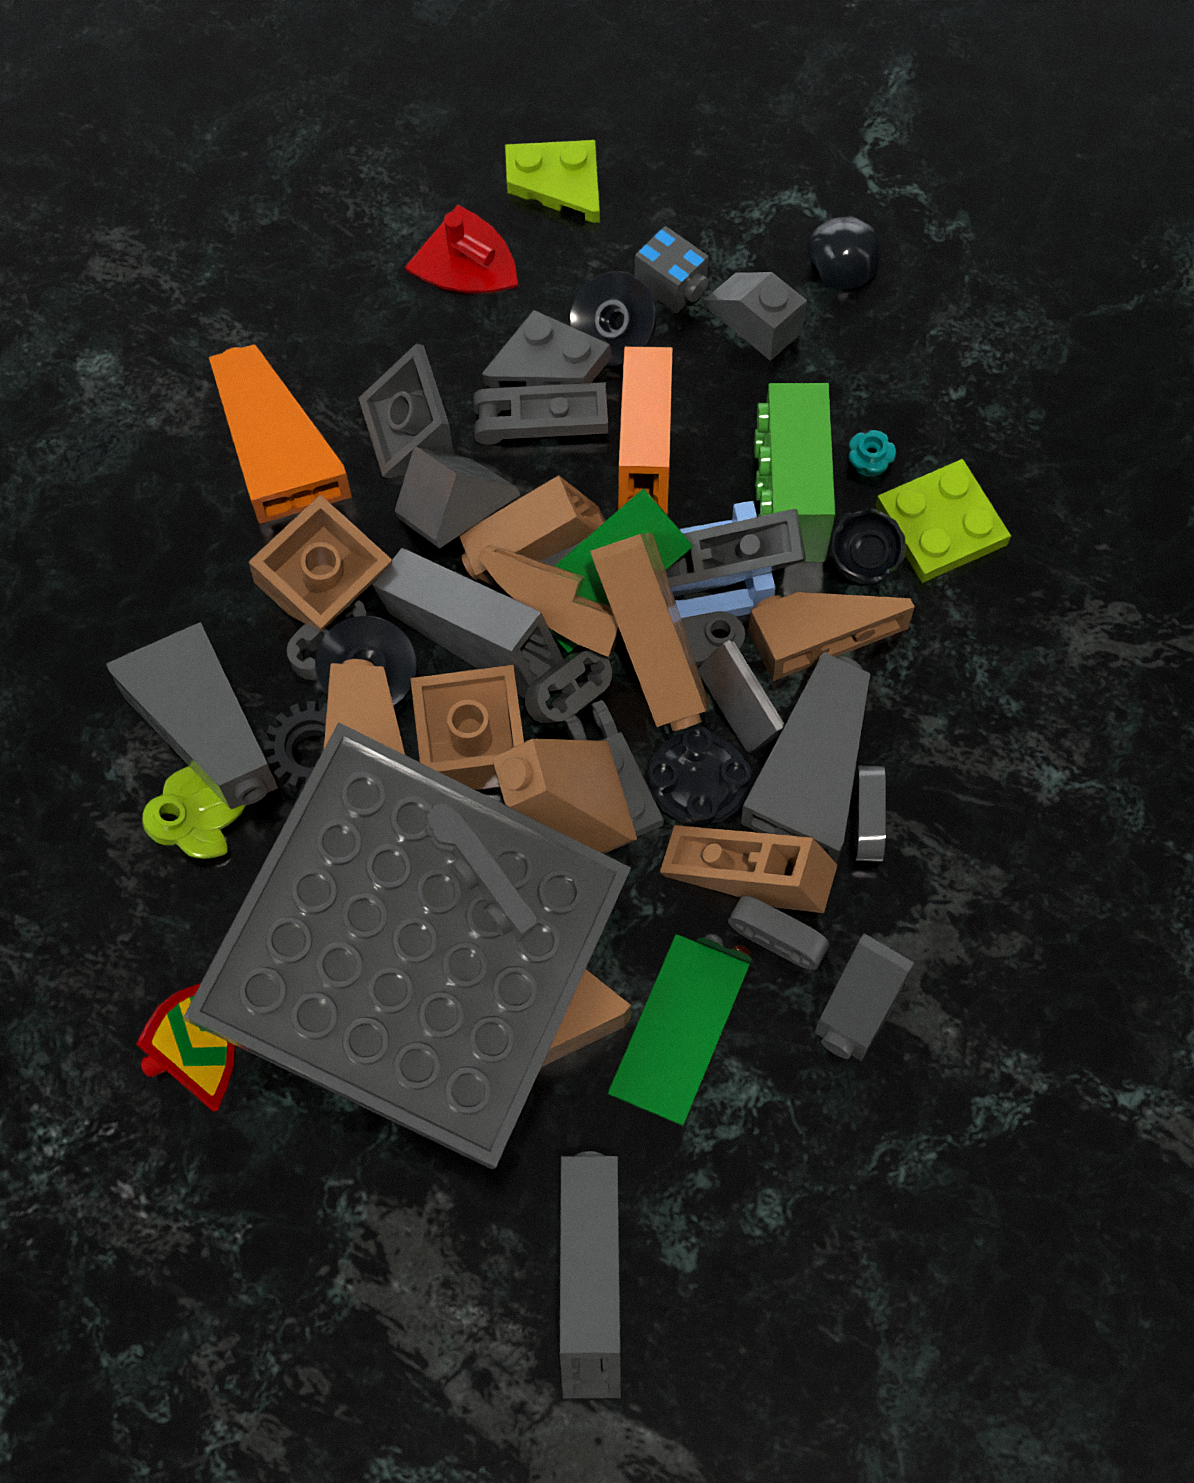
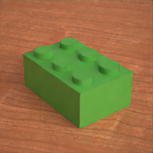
[754,383,835,562]

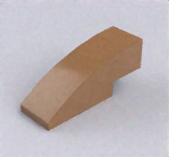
[478,544,620,657]

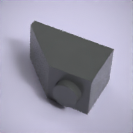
[703,272,807,361]

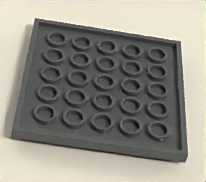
[183,722,631,1169]

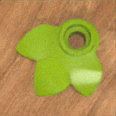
[142,766,246,859]

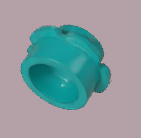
[849,430,896,476]

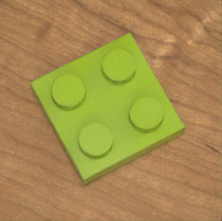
[875,459,1011,583]

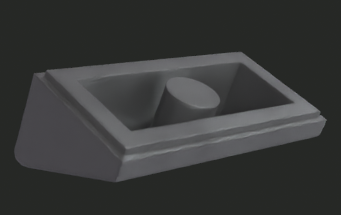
[698,640,784,753]

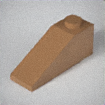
[748,592,914,682]
[660,825,837,913]

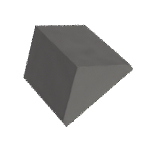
[359,343,454,478]
[395,446,520,549]

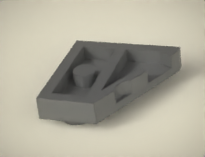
[482,310,613,388]

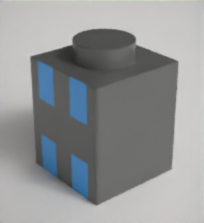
[635,226,709,313]

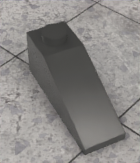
[665,509,806,596]
[815,934,914,1061]

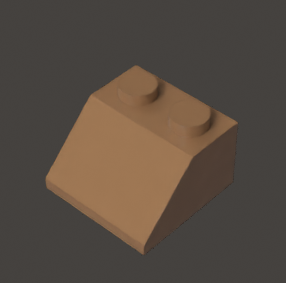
[249,495,393,632]
[411,665,524,790]

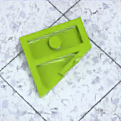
[505,140,600,223]

